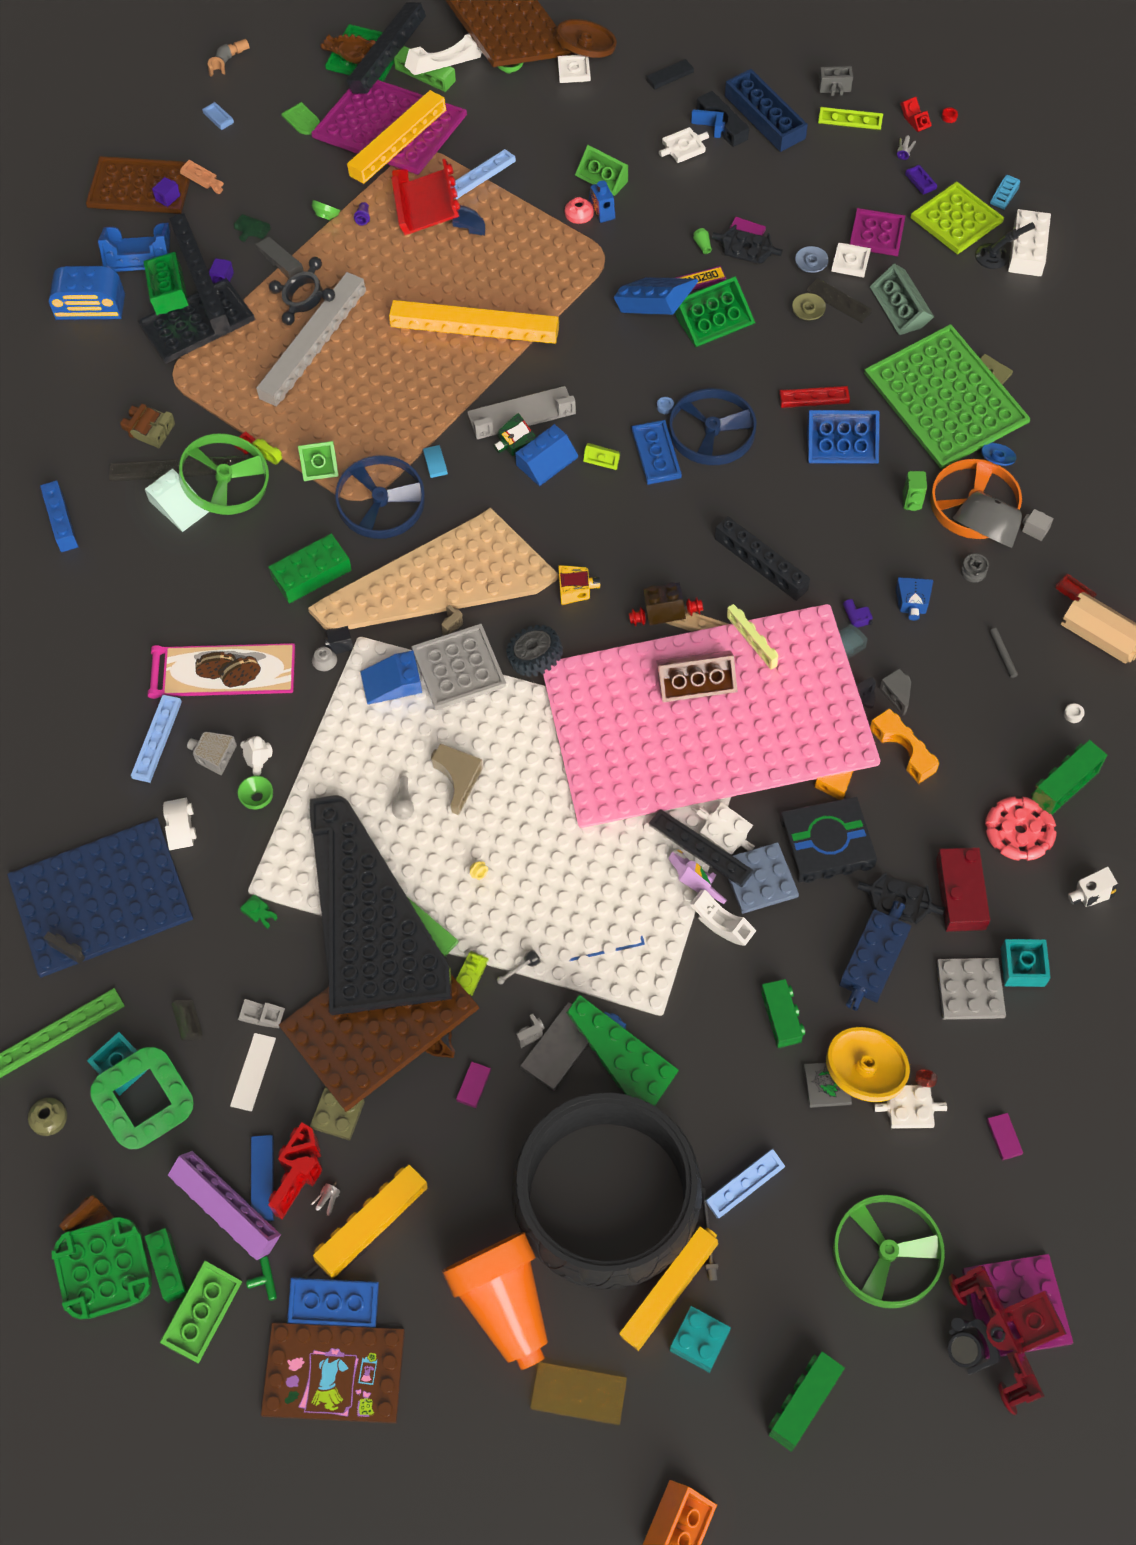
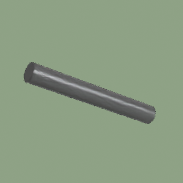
[990,628,1018,678]

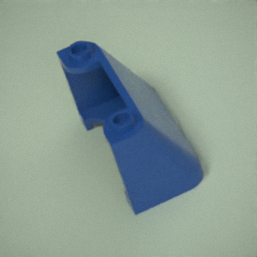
[98,223,170,272]

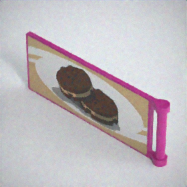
[148,643,295,699]

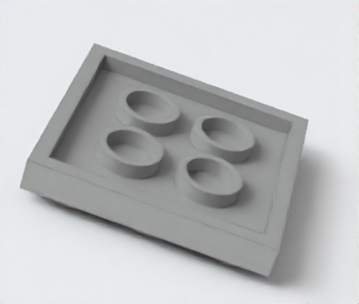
[936,958,1006,1020]

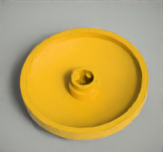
[826,1027,910,1102]

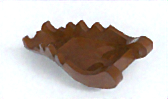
[320,34,375,63]

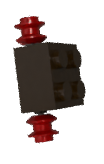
[629,582,703,627]

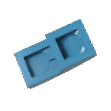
[423,445,448,478]

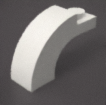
[690,890,756,946]

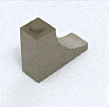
[431,744,483,815]

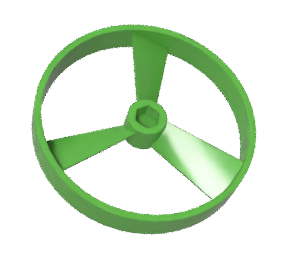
[179,434,269,515]
[833,1195,945,1308]

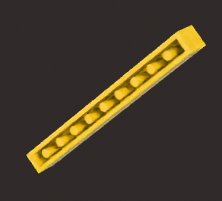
[389,300,559,344]

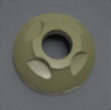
[28,1098,67,1136]

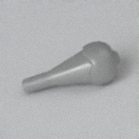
[392,776,414,819]

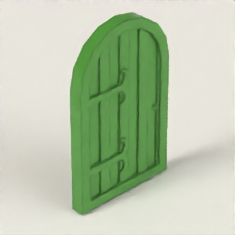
[281,102,320,135]

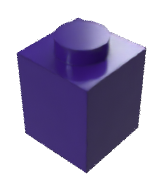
[152,177,180,207]
[209,258,234,284]

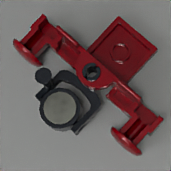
[948,1266,1067,1415]

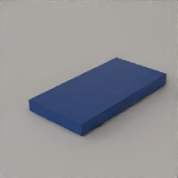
[631,420,682,485]
[287,1277,379,1328]

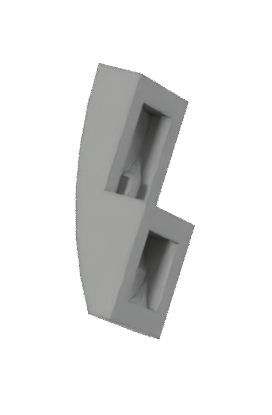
[238,999,285,1028]

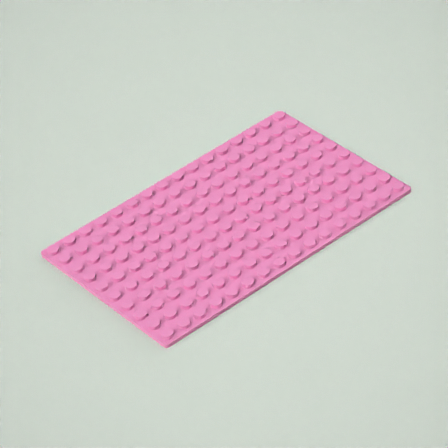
[543,604,880,828]

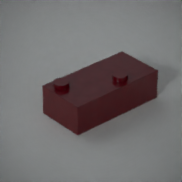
[936,848,990,932]

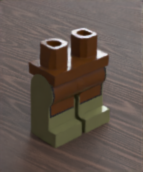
[120,404,175,448]

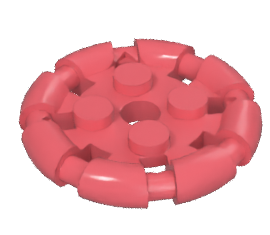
[985,796,1057,861]

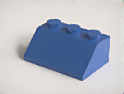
[516,424,578,486]

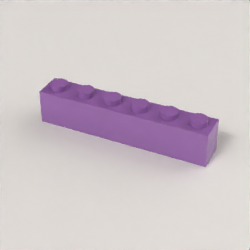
[168,1151,281,1260]

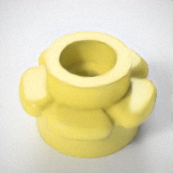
[470,861,488,880]

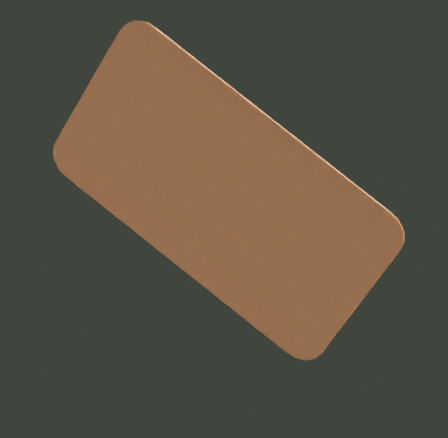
[172,152,605,501]

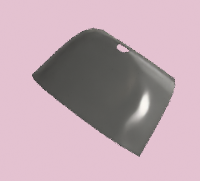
[953,491,1022,548]

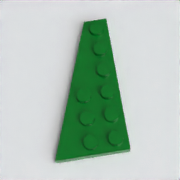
[566,995,679,1106]

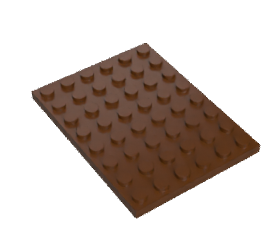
[445,0,574,67]
[279,975,480,1112]

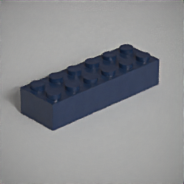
[725,69,808,152]

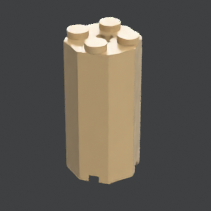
[1061,592,1136,664]

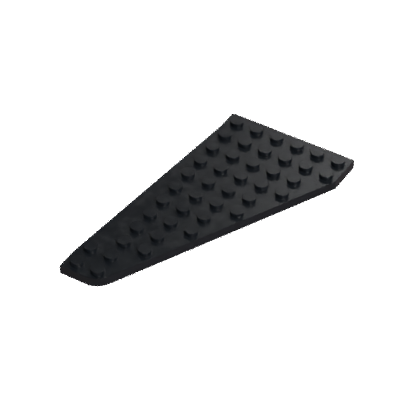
[310,795,452,1015]

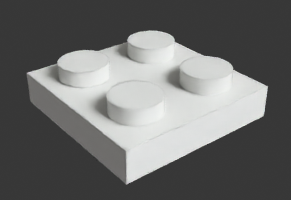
[558,55,590,83]
[832,243,871,277]

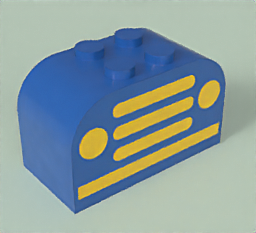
[49,266,125,320]

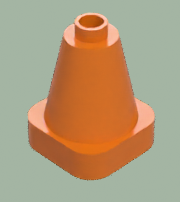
[442,1232,548,1370]

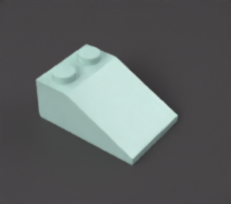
[145,469,209,532]

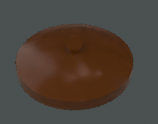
[556,19,617,58]

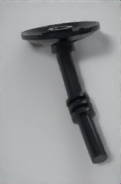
[976,222,1035,269]

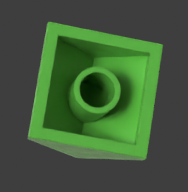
[298,441,339,481]

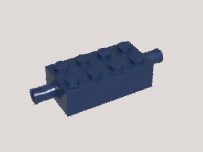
[840,901,911,1011]

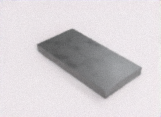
[520,1002,589,1091]

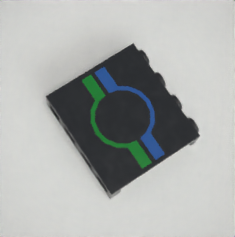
[780,797,877,883]

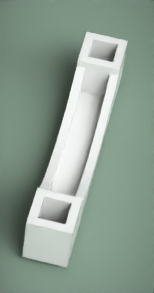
[405,34,482,75]

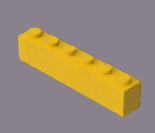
[313,1165,428,1279]

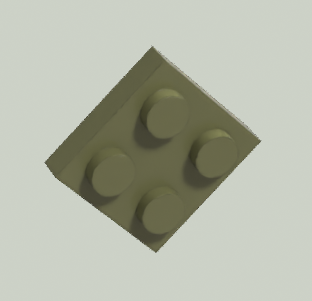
[310,1088,365,1141]

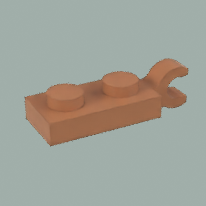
[180,160,224,194]

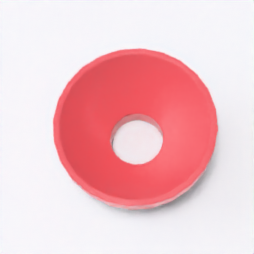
[565,197,594,224]

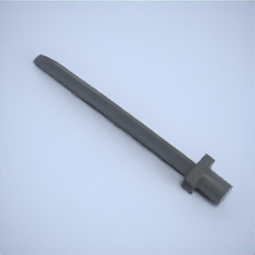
[702,1188,718,1281]

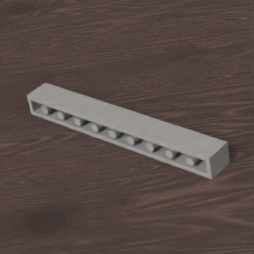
[256,272,366,406]

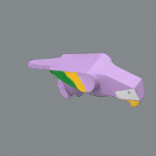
[668,849,727,904]

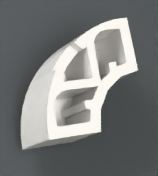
[163,798,197,850]

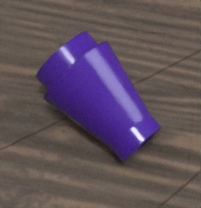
[354,202,370,226]

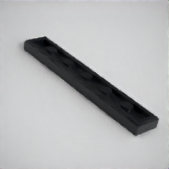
[648,809,754,887]

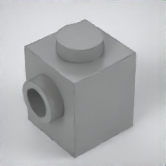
[1022,509,1054,541]

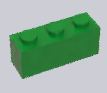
[761,979,805,1048]
[145,1228,188,1303]

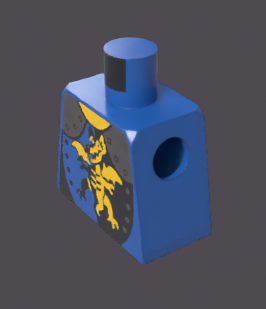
[589,181,615,223]

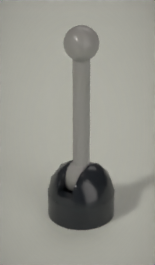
[497,949,542,985]

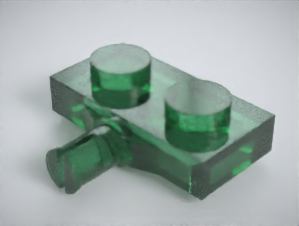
[234,214,271,242]

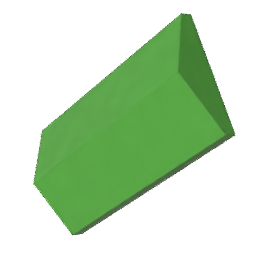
[159,1261,242,1363]

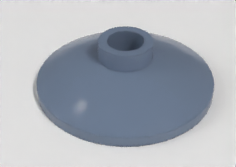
[795,246,828,273]

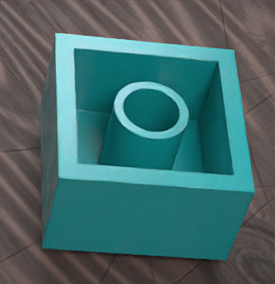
[1001,939,1050,987]
[87,1032,150,1096]
[670,1306,731,1373]

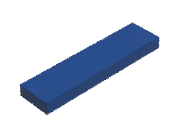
[251,1135,274,1221]

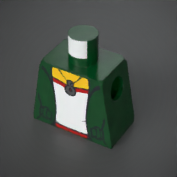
[493,413,536,456]

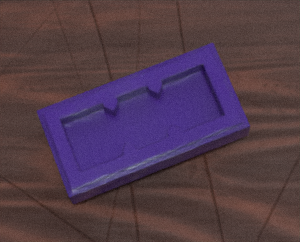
[905,165,937,195]

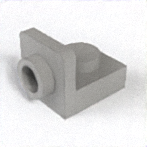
[516,1014,545,1048]

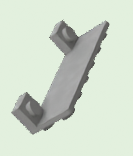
[468,386,576,439]

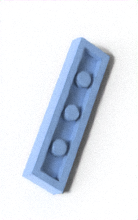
[704,1149,785,1218]

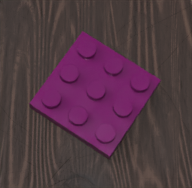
[850,208,905,256]

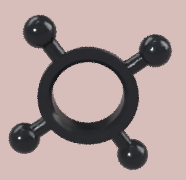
[269,257,335,325]

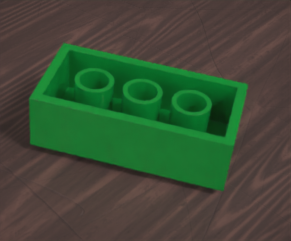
[144,252,189,315]
[268,533,352,604]
[1031,740,1107,815]
[768,1352,845,1452]

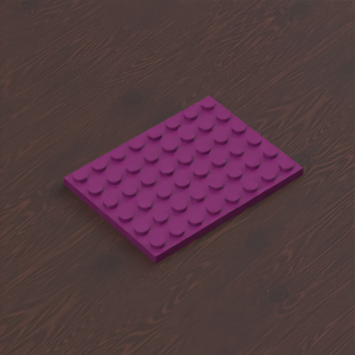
[311,80,467,175]

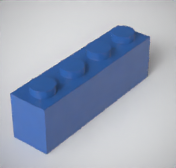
[40,481,78,552]

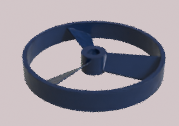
[669,388,756,465]
[335,455,425,539]

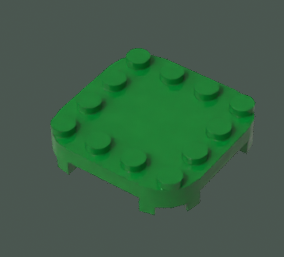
[52,1217,152,1319]

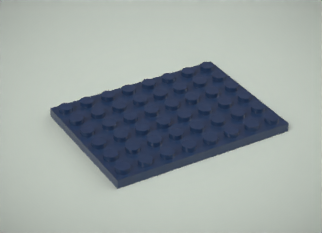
[7,818,193,978]

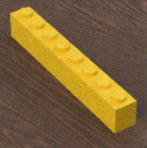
[347,90,446,184]

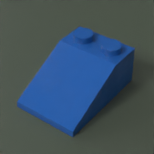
[360,650,422,705]

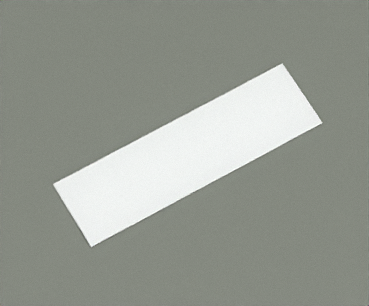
[230,1033,276,1111]

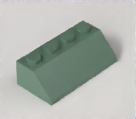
[870,264,934,335]

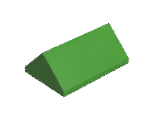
[575,145,628,196]

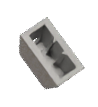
[187,732,237,775]

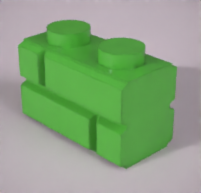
[903,471,927,511]

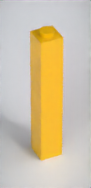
[619,1227,718,1351]

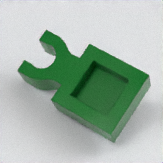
[240,894,278,929]

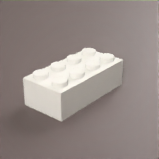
[1008,209,1051,276]

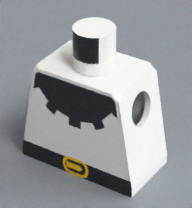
[1068,867,1118,907]

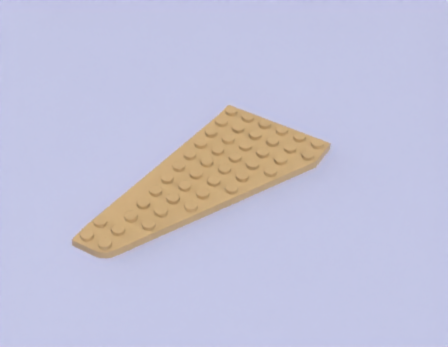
[308,508,559,630]

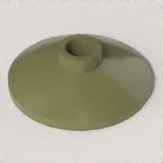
[792,293,826,320]

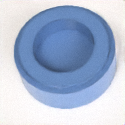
[657,397,674,414]

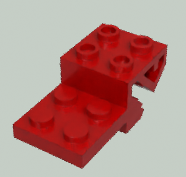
[268,1122,322,1219]

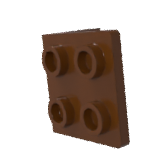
[59,1195,115,1232]

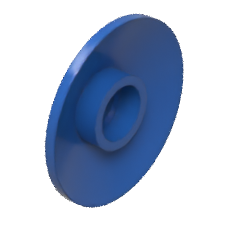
[981,443,1016,466]

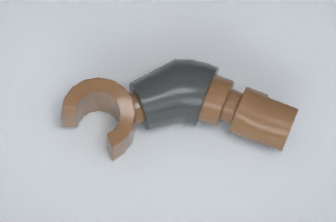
[207,39,250,77]

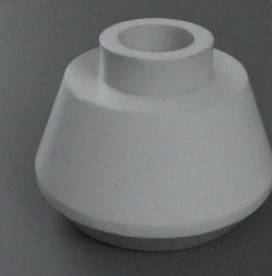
[312,647,337,671]

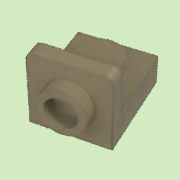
[441,605,463,636]

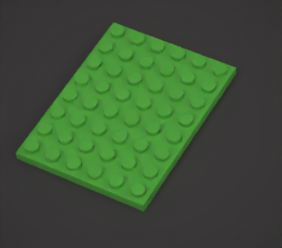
[864,324,1030,469]

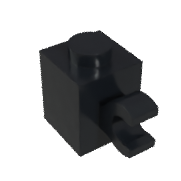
[324,626,354,654]

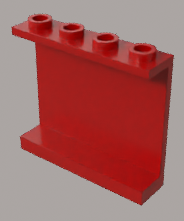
[391,158,460,235]

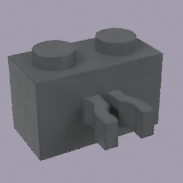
[819,66,853,96]

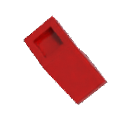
[900,97,932,132]

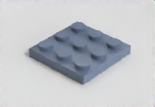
[729,843,799,914]

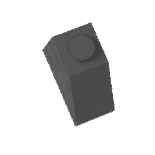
[880,669,911,716]

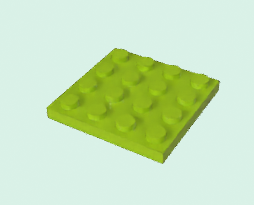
[911,182,1004,255]

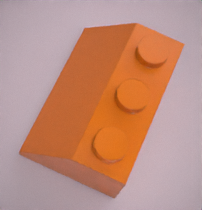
[643,1480,717,1545]

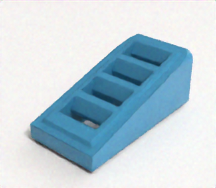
[990,175,1020,210]

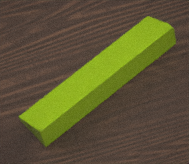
[818,107,883,130]

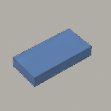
[202,102,234,130]

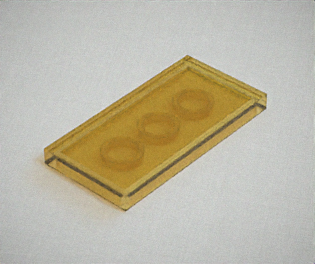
[531,1362,627,1425]

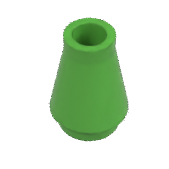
[693,228,712,254]

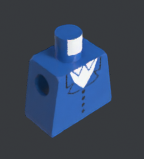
[896,577,933,621]

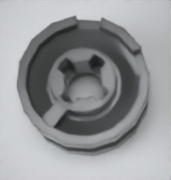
[961,553,989,583]

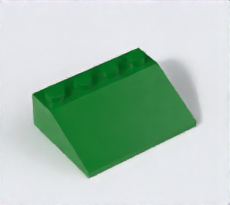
[675,276,755,347]

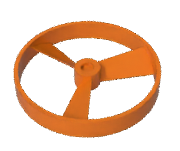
[930,459,1022,539]

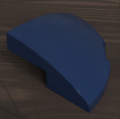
[452,205,486,236]

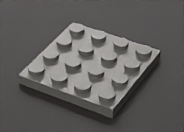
[411,624,507,710]

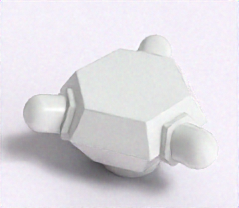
[240,736,272,776]

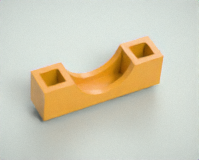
[870,709,939,784]

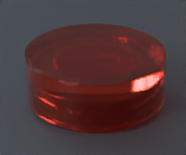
[915,1069,937,1088]

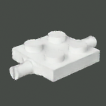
[659,127,709,163]
[696,802,755,855]
[874,1085,947,1128]

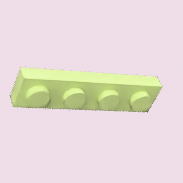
[727,604,778,670]

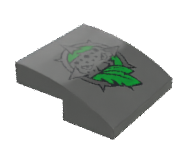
[804,1063,852,1108]

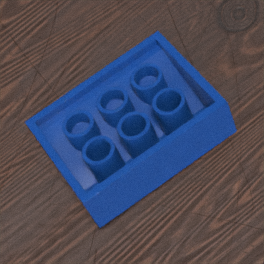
[614,278,698,315]
[807,410,879,464]

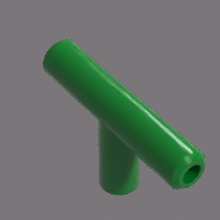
[246,1256,277,1301]

